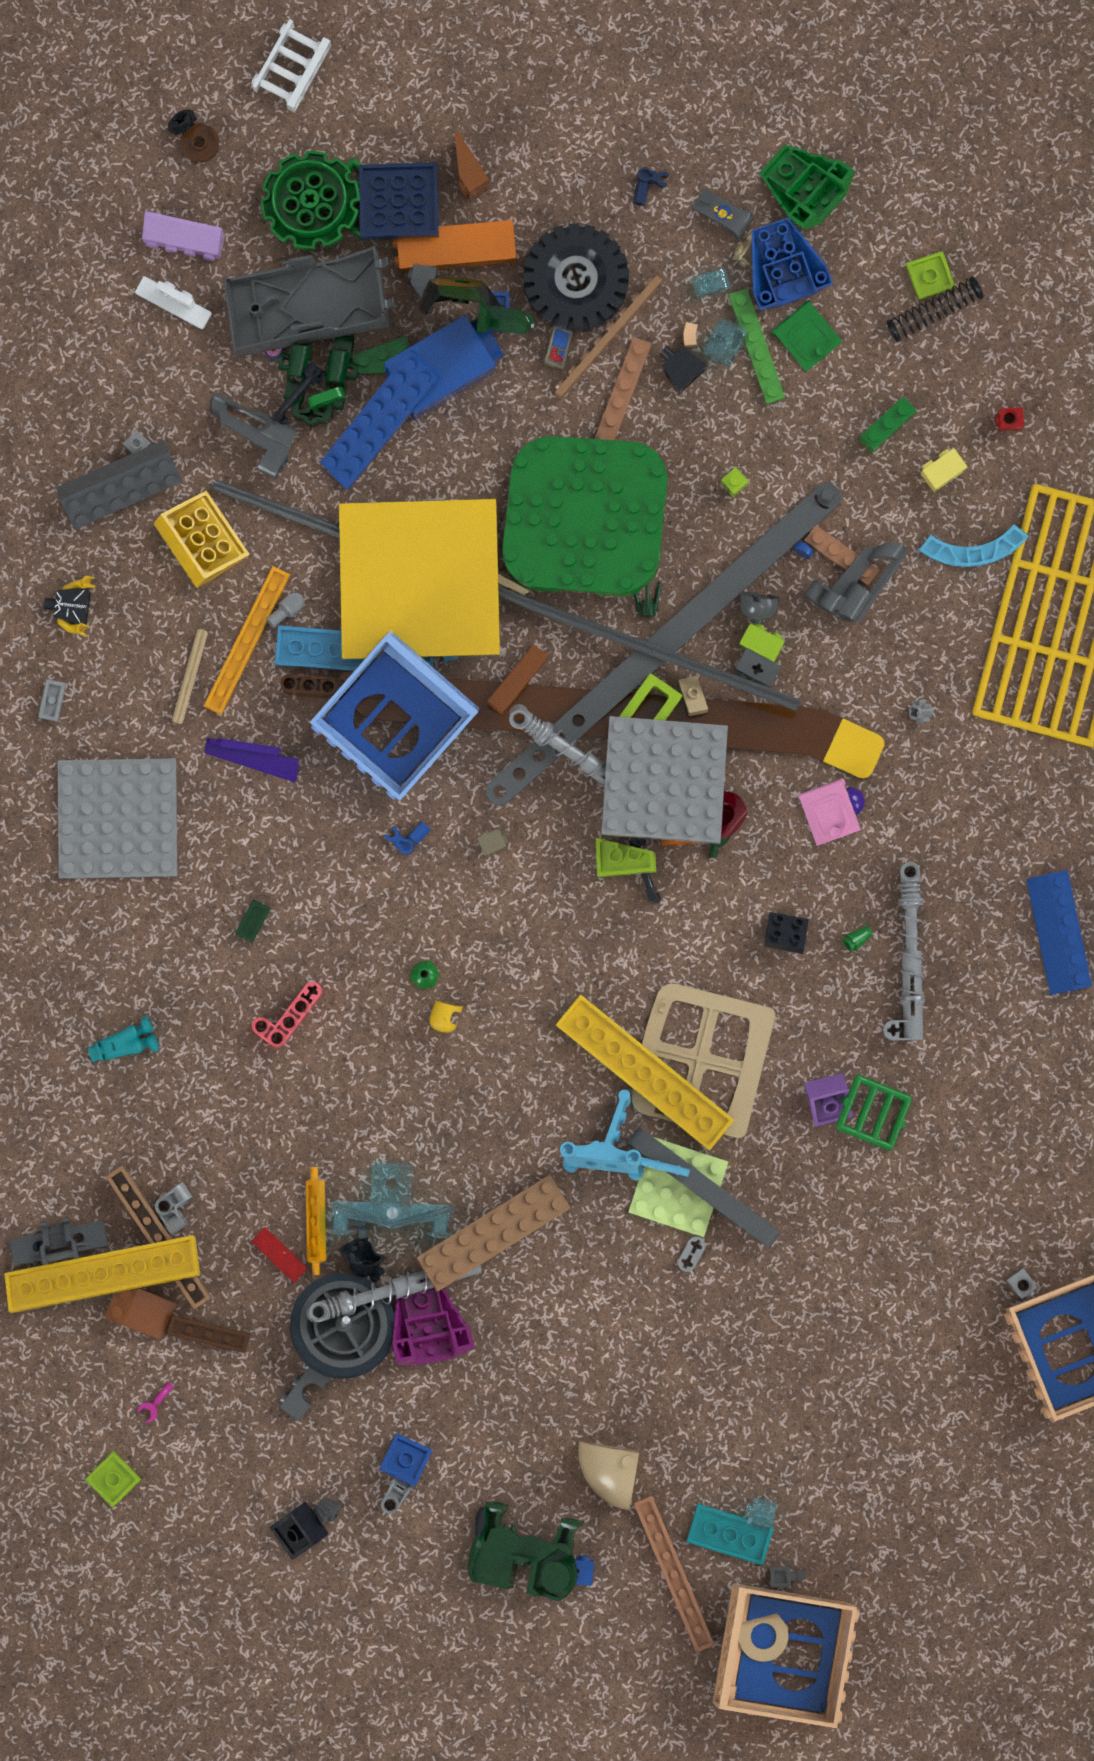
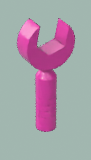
[137,1382,174,1423]

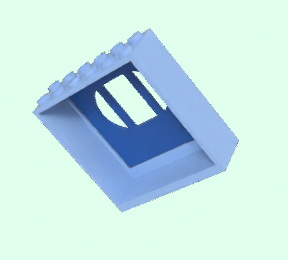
[310,630,479,800]

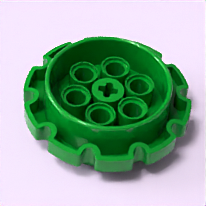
[261,151,360,251]

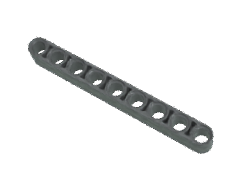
[627,1127,781,1249]

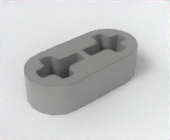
[678,1236,705,1272]

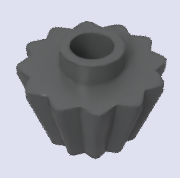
[314,1498,341,1526]

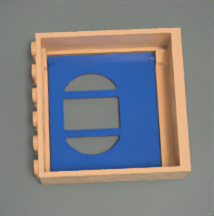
[1004,1274,1094,1422]
[712,1583,859,1728]

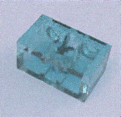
[703,319,747,367]

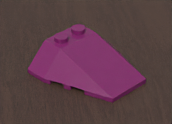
[392,1279,474,1366]

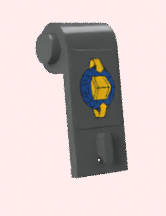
[692,188,753,239]

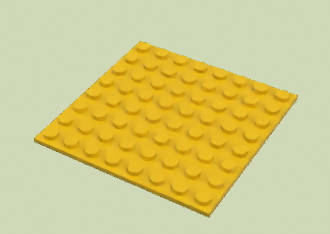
[339,499,500,659]

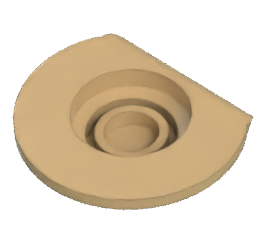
[739,1613,788,1662]

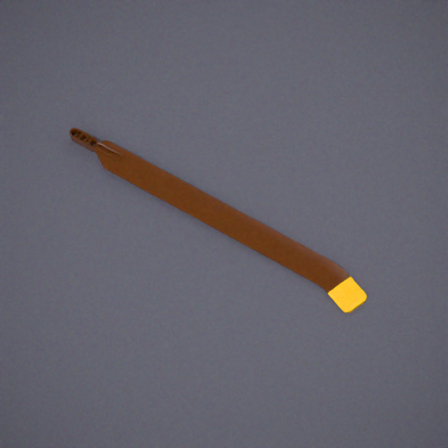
[280,670,884,779]

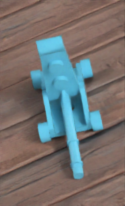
[560,1090,690,1180]

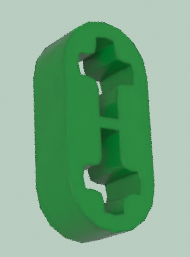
[307,387,346,409]

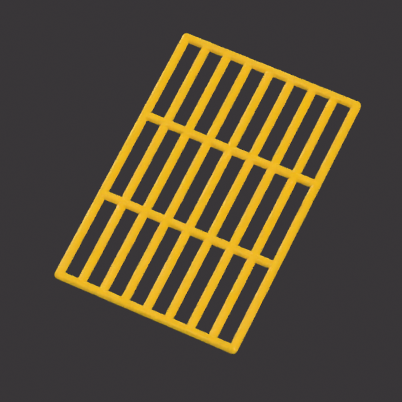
[972,484,1094,748]

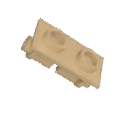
[732,228,757,268]

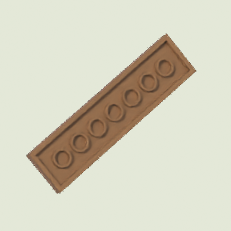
[416,1175,570,1292]

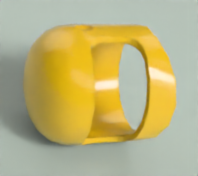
[429,1000,463,1033]

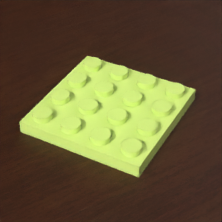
[629,1137,728,1237]

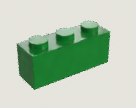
[859,396,917,454]

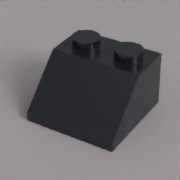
[270,1501,328,1560]

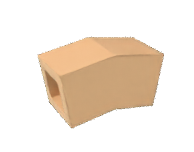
[683,322,698,348]

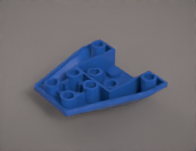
[751,218,833,310]

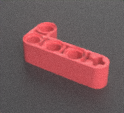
[252,982,322,1048]

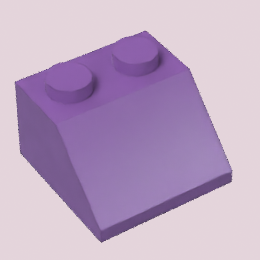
[804,1073,853,1127]

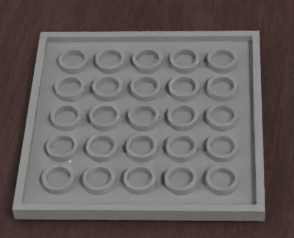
[601,716,728,844]
[58,758,178,879]

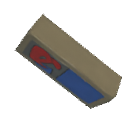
[544,325,573,370]

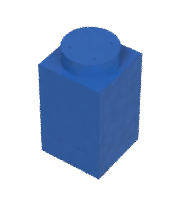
[384,315,504,420]

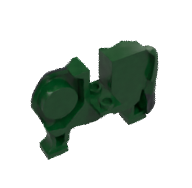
[467,1501,584,1601]

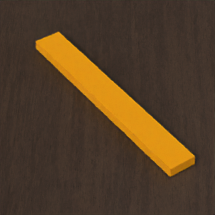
[204,566,290,715]

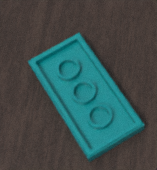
[686,1503,774,1566]

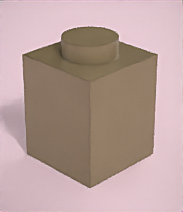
[477,829,508,857]

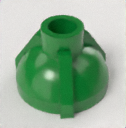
[409,960,439,989]

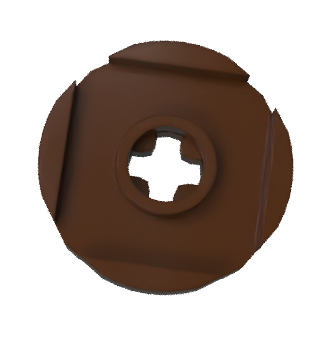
[180,123,219,163]

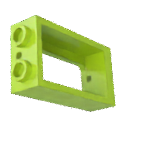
[619,673,683,721]

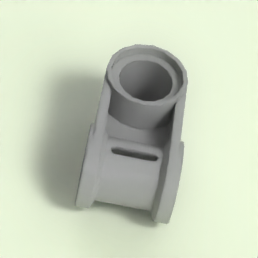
[381,1478,413,1514]

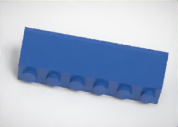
[1026,870,1092,995]

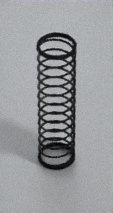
[886,276,984,342]

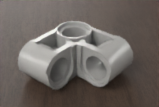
[155,1182,194,1235]

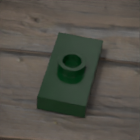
[235,899,271,943]

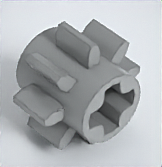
[909,699,933,724]

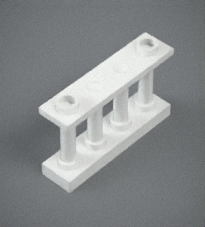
[251,19,331,113]

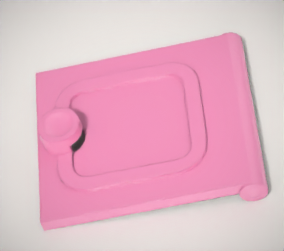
[798,778,861,846]

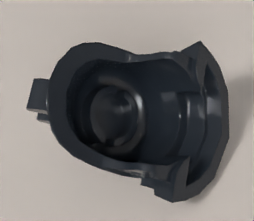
[339,1238,386,1283]

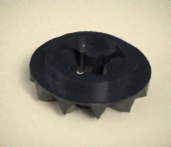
[168,109,197,135]

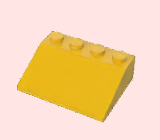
[154,490,250,588]

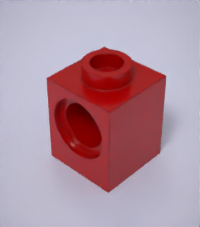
[994,407,1024,431]

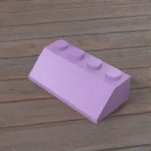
[142,211,225,261]

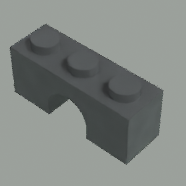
[280,1365,331,1421]

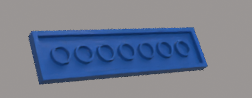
[320,349,441,490]

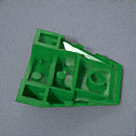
[759,145,855,230]

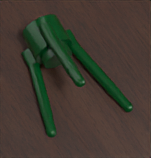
[633,582,662,617]

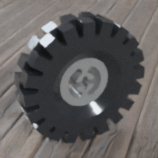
[523,223,629,333]

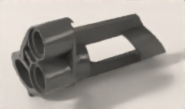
[804,542,908,623]

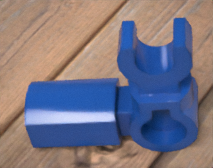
[384,821,431,855]

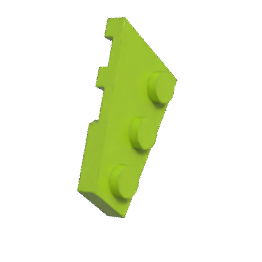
[596,838,656,877]

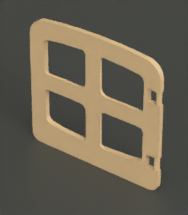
[632,984,775,1138]

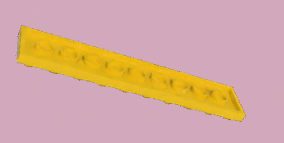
[556,995,734,1151]
[4,1235,200,1313]

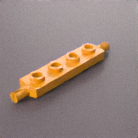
[306,1167,326,1275]

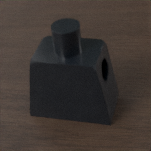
[659,346,707,395]

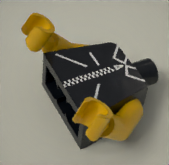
[44,576,95,637]

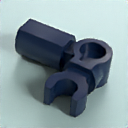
[633,167,669,206]

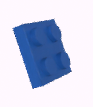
[379,1433,432,1487]

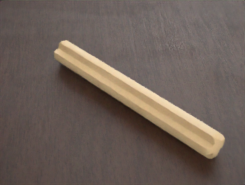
[172,629,208,724]

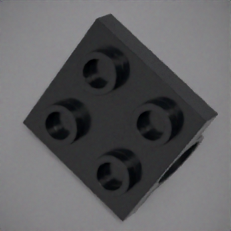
[764,912,809,954]

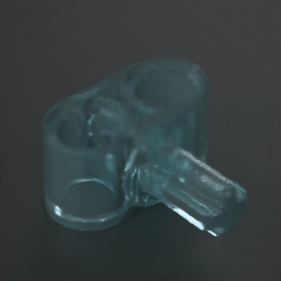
[691,269,732,298]

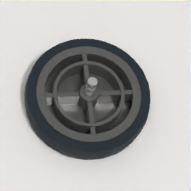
[290,1273,395,1379]

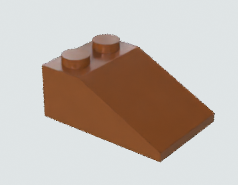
[454,131,490,201]
[105,1288,177,1340]

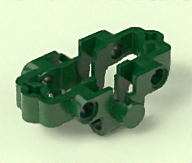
[278,335,359,427]

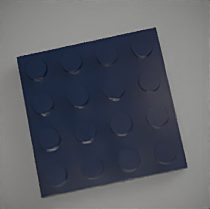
[359,162,439,240]

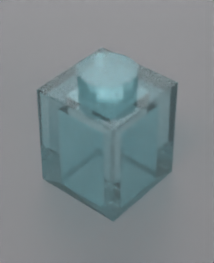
[745,1497,777,1530]

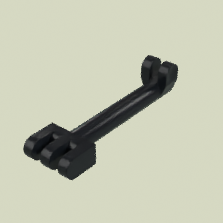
[273,362,326,424]
[629,838,661,903]

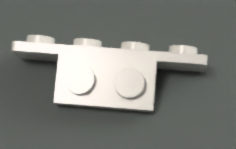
[135,277,212,330]

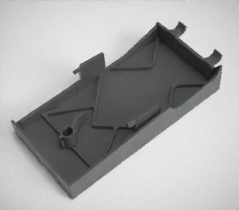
[223,246,395,357]

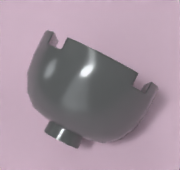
[740,592,779,624]

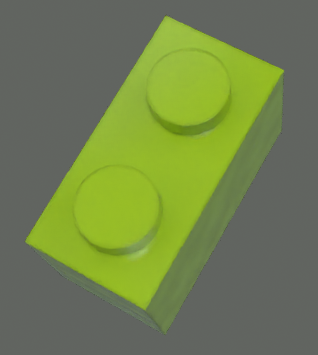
[739,623,785,662]

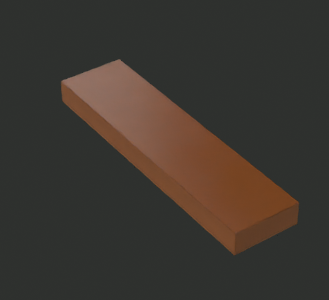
[487,645,549,715]

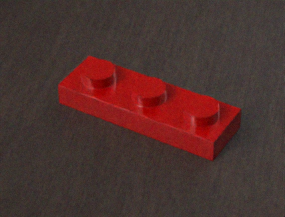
[251,1227,308,1283]

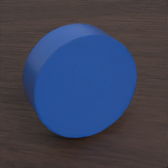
[793,542,813,559]

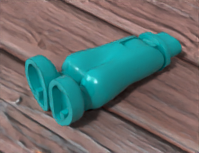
[88,1015,160,1062]

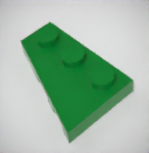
[352,336,410,375]

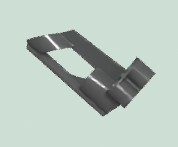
[210,393,296,479]

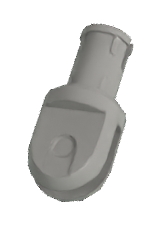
[266,593,305,628]

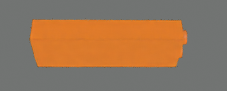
[393,220,516,273]

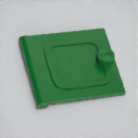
[771,300,843,372]

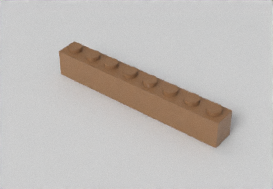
[106,1166,213,1309]

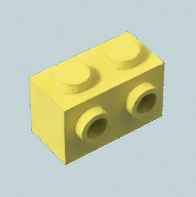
[921,448,968,492]

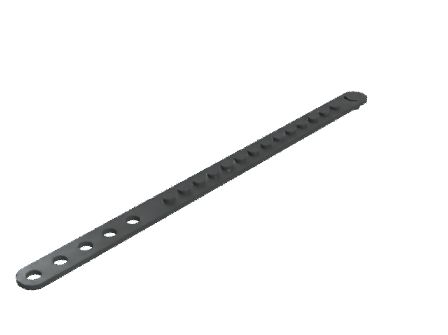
[486,483,841,806]

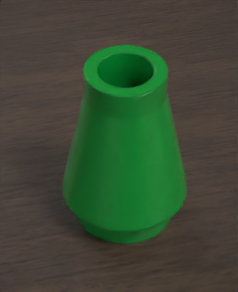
[842,925,873,952]

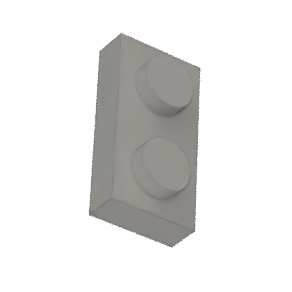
[38,679,66,722]

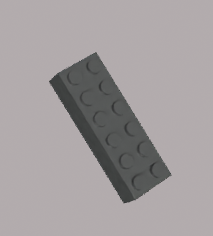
[56,440,182,529]

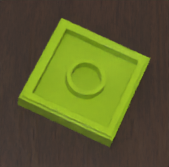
[905,251,955,301]
[85,1451,141,1508]

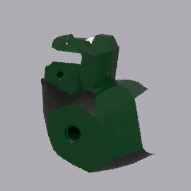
[419,277,535,334]

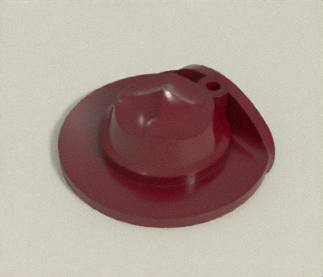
[721,791,747,838]

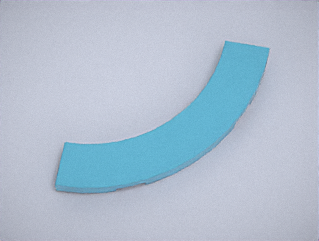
[919,524,1029,567]

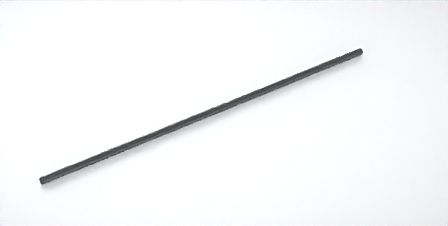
[213,480,800,710]

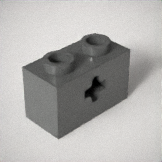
[735,648,781,688]

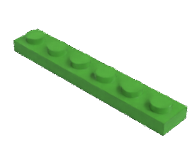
[728,288,785,405]

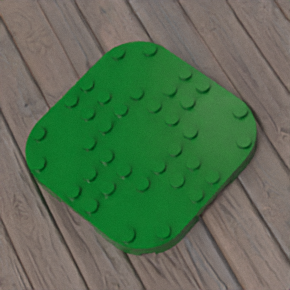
[503,436,668,597]

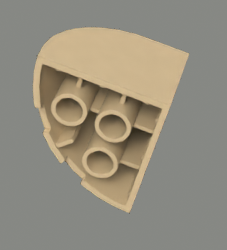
[578,1441,639,1511]

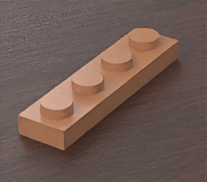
[804,525,879,587]

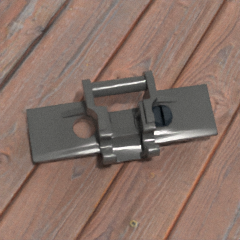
[10,1217,108,1266]

